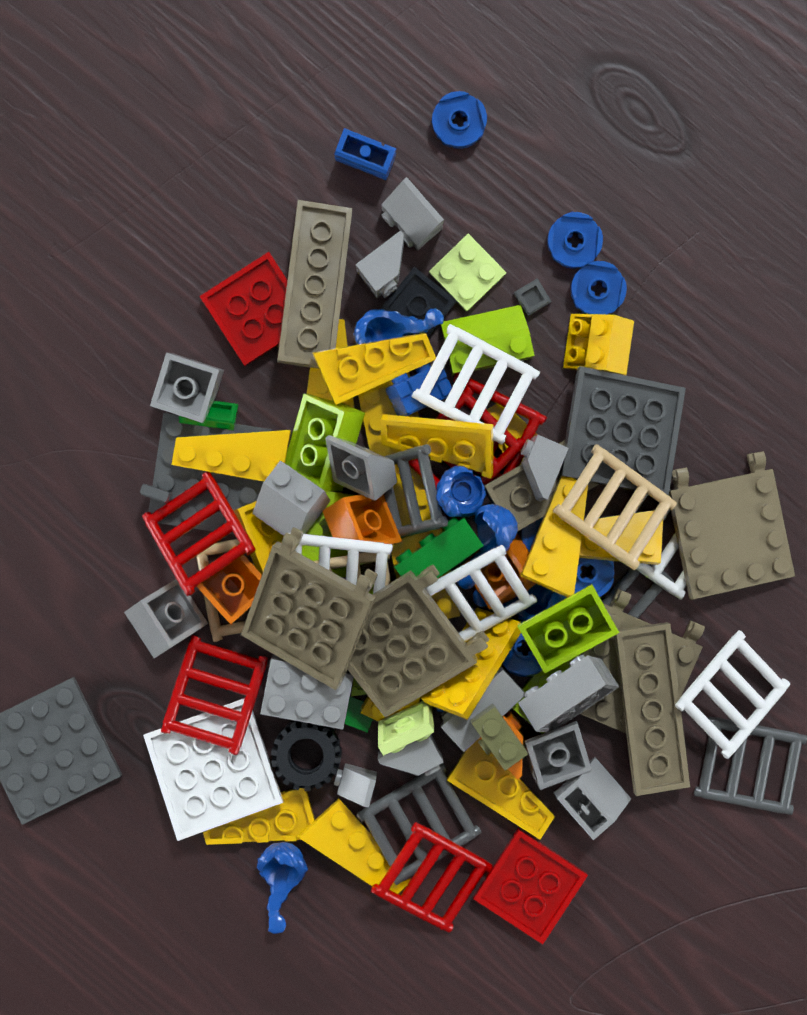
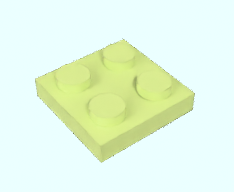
[429,234,506,312]
[378,701,434,756]

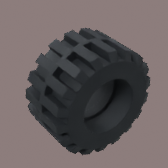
[271,721,342,791]

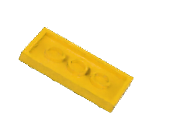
[420,608,521,720]

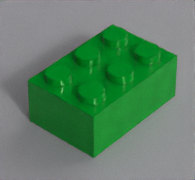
[394,517,484,578]

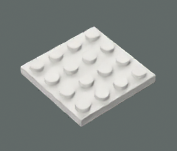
[143,698,284,841]

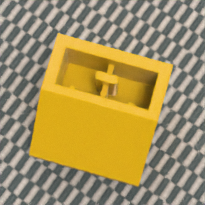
[563,314,634,375]

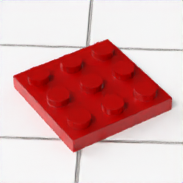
[200,252,287,366]
[473,828,588,944]

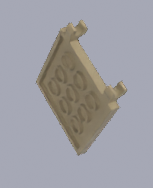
[669,451,795,599]
[241,527,378,690]
[348,564,489,718]
[579,588,705,733]

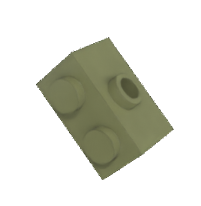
[470,703,528,770]

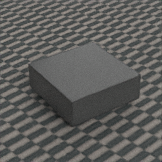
[513,278,552,317]
[140,484,173,503]

